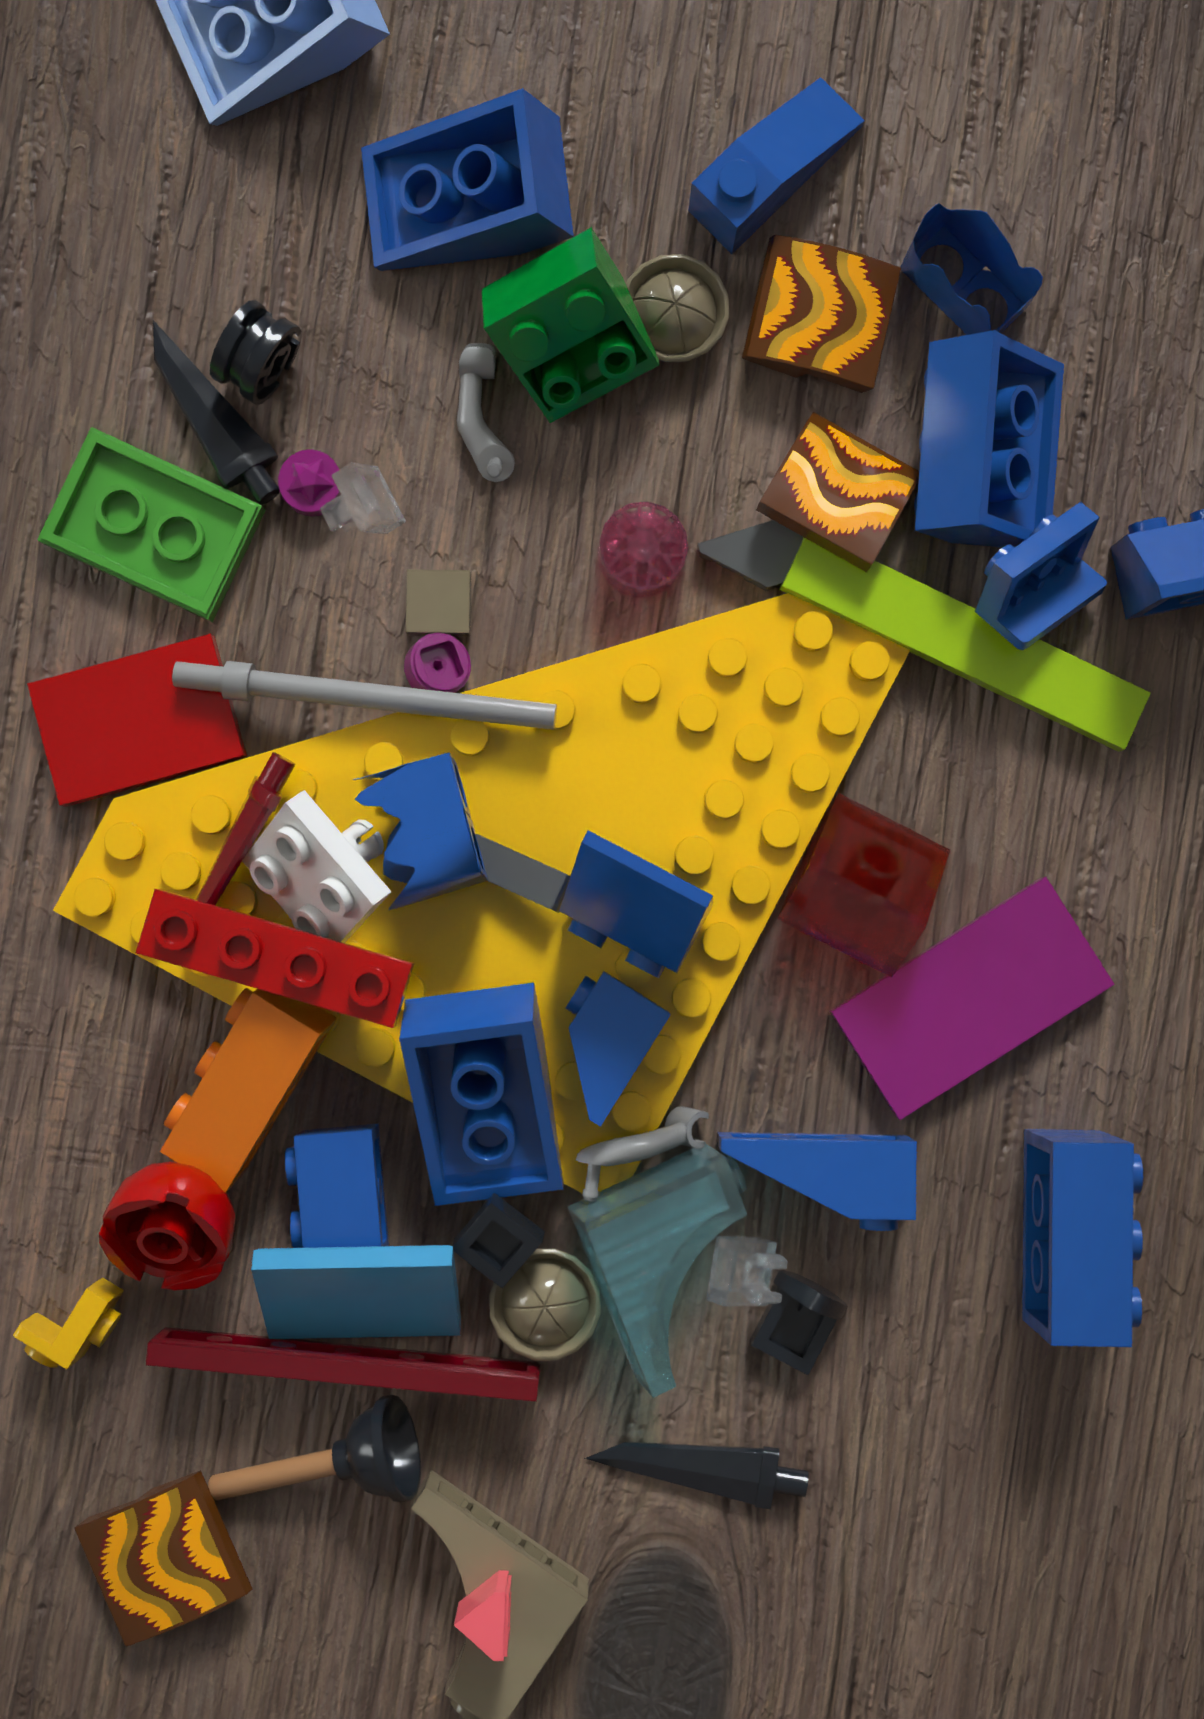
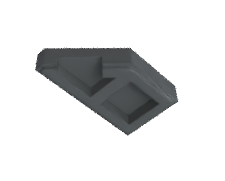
[697,520,804,591]

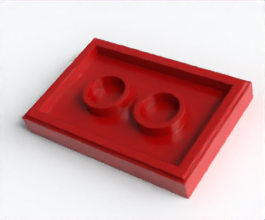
[27,633,247,807]

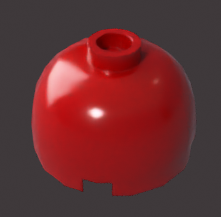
[99,1162,235,1291]

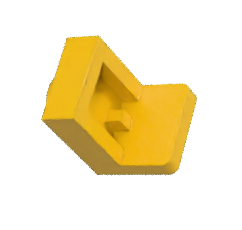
[13,1277,124,1370]

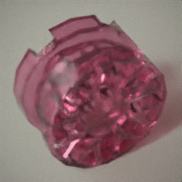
[597,501,688,598]

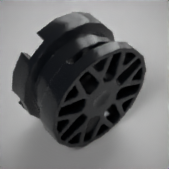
[210,300,302,405]

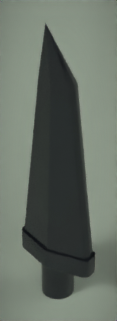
[153,320,280,505]
[584,1442,809,1510]

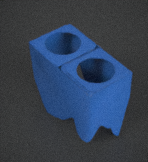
[900,203,1043,335]
[353,753,488,910]

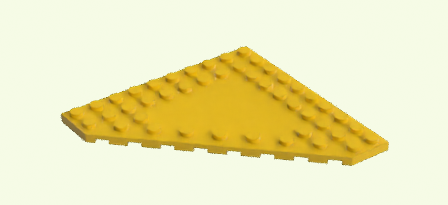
[53,593,910,1211]

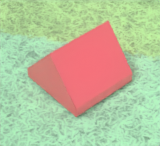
[454,1570,512,1661]

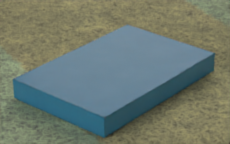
[251,1245,461,1339]

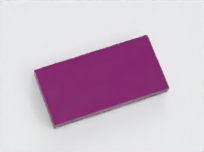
[829,877,1115,1120]

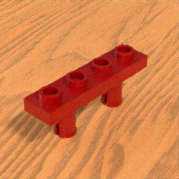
[135,889,414,1028]

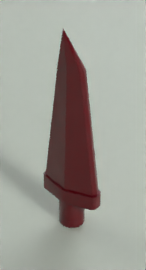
[196,752,296,905]

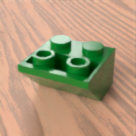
[482,227,659,423]

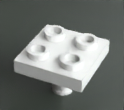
[242,790,391,943]

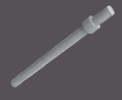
[172,661,557,730]

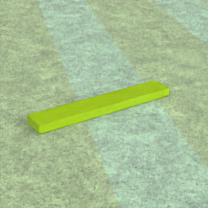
[779,538,1151,752]

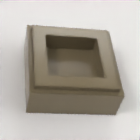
[406,569,471,636]

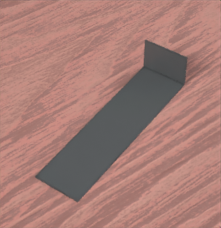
[476,834,570,913]

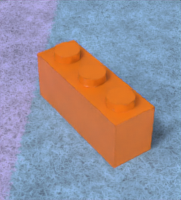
[160,988,337,1193]

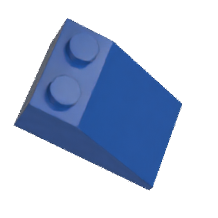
[361,88,574,271]
[559,830,713,978]
[399,982,563,1206]

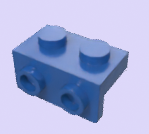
[975,502,1107,650]

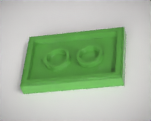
[37,427,266,623]

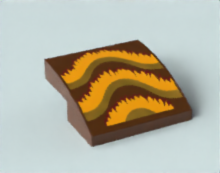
[742,235,901,393]
[756,412,919,572]
[74,1470,253,1647]

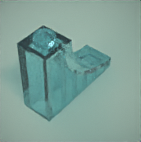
[568,1143,747,1398]

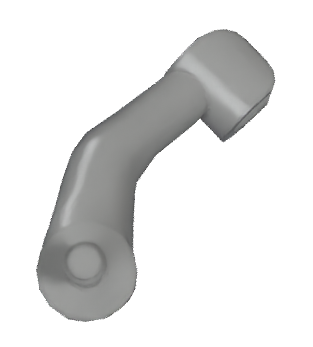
[456,343,515,482]
[576,1106,709,1201]

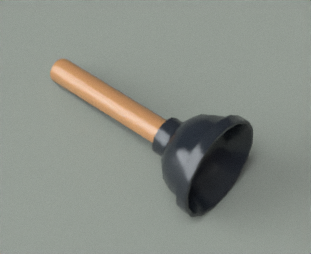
[208,1394,421,1503]

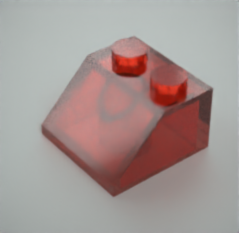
[777,793,950,978]

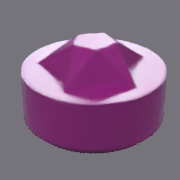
[278,449,344,517]
[404,633,471,693]

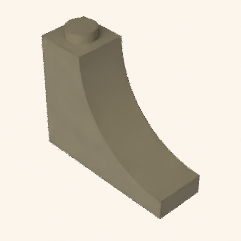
[411,1470,589,1719]

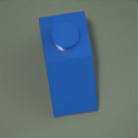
[565,971,671,1127]

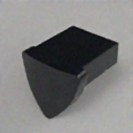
[750,1270,848,1375]

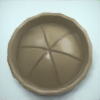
[626,254,729,362]
[489,1248,601,1361]

